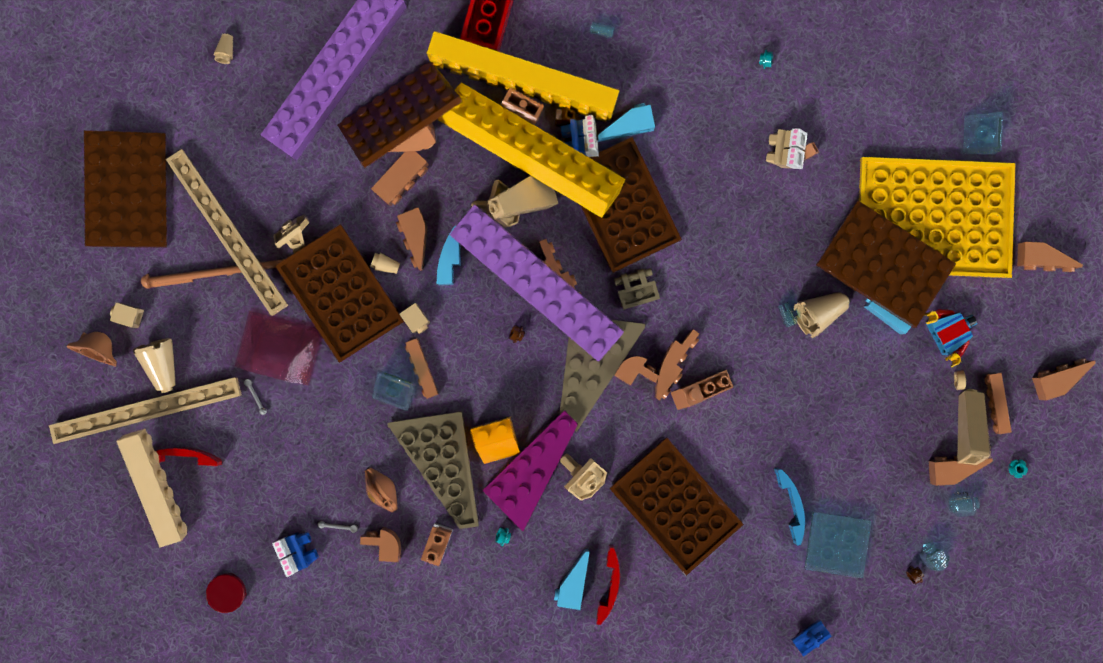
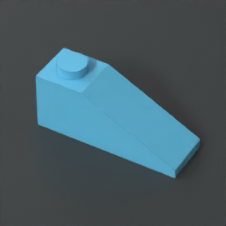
[597,103,655,142]
[554,549,589,610]

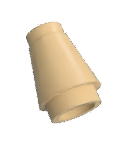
[214,34,233,64]
[371,252,400,274]

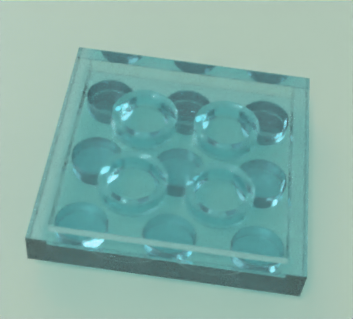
[804,511,871,578]

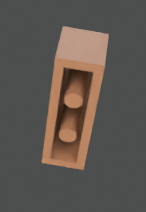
[371,151,429,207]

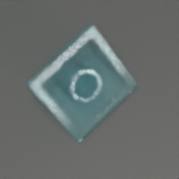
[963,111,1003,155]
[372,370,418,411]

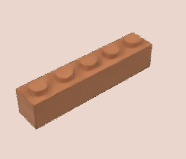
[405,338,439,399]
[985,373,1012,434]

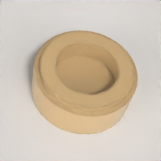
[954,370,966,390]

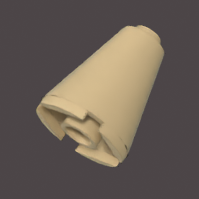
[793,292,850,338]
[133,338,176,393]

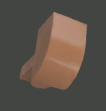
[614,356,659,386]
[360,527,401,562]

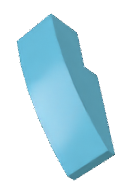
[437,226,461,285]

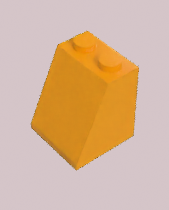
[471,417,521,464]

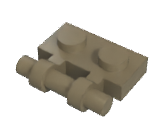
[614,268,660,310]

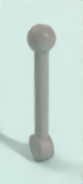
[244,379,267,415]
[318,521,358,533]

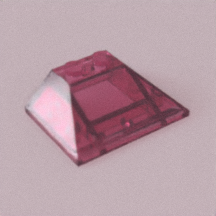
[235,311,322,385]

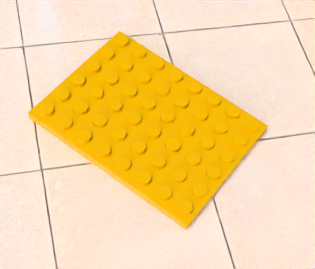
[859,157,1015,278]

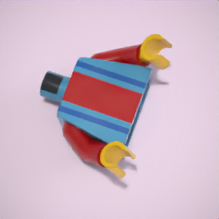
[924,309,977,367]

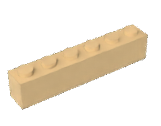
[117,429,187,547]

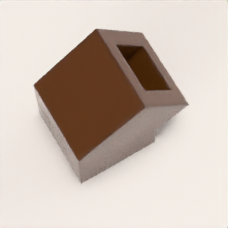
[555,107,575,126]

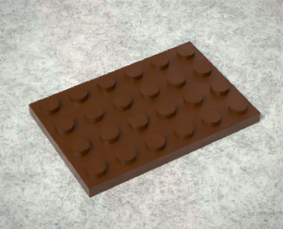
[337,62,463,168]
[84,130,167,248]
[580,137,682,273]
[816,201,956,328]
[275,224,404,363]
[609,437,744,576]

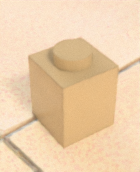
[110,303,144,328]
[400,303,430,334]

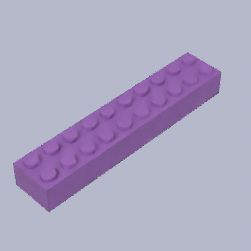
[261,0,407,161]
[449,204,624,362]

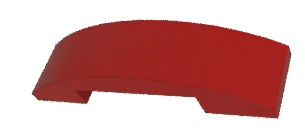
[155,447,222,466]
[596,545,620,625]

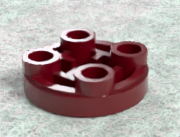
[206,573,247,613]

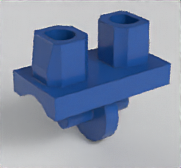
[791,619,832,657]

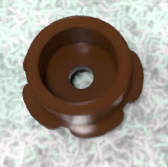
[508,325,525,343]
[906,566,924,585]

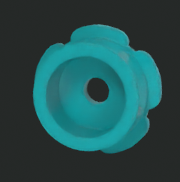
[760,49,773,69]
[1008,459,1028,478]
[495,528,511,546]

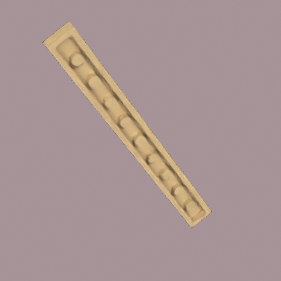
[166,149,288,316]
[49,377,242,444]

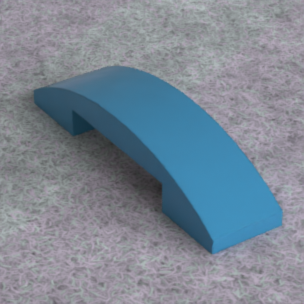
[774,468,805,546]

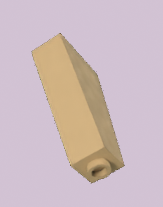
[488,175,558,220]
[957,389,990,465]

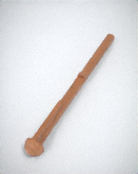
[141,259,285,289]

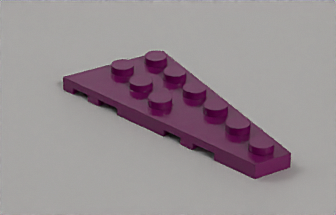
[483,410,578,531]

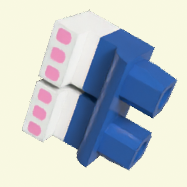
[561,115,599,157]
[272,532,319,577]

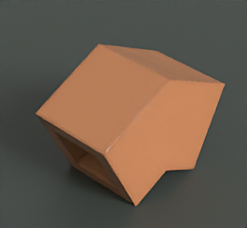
[802,142,819,161]

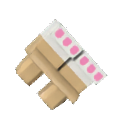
[766,128,807,169]

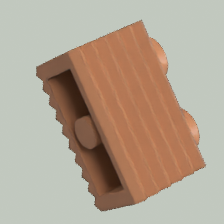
[501,88,544,125]

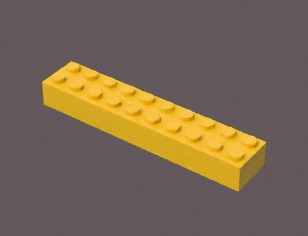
[427,31,620,122]
[438,82,626,218]

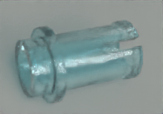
[590,21,615,39]
[777,302,797,328]

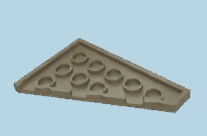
[560,320,645,432]
[387,411,479,529]

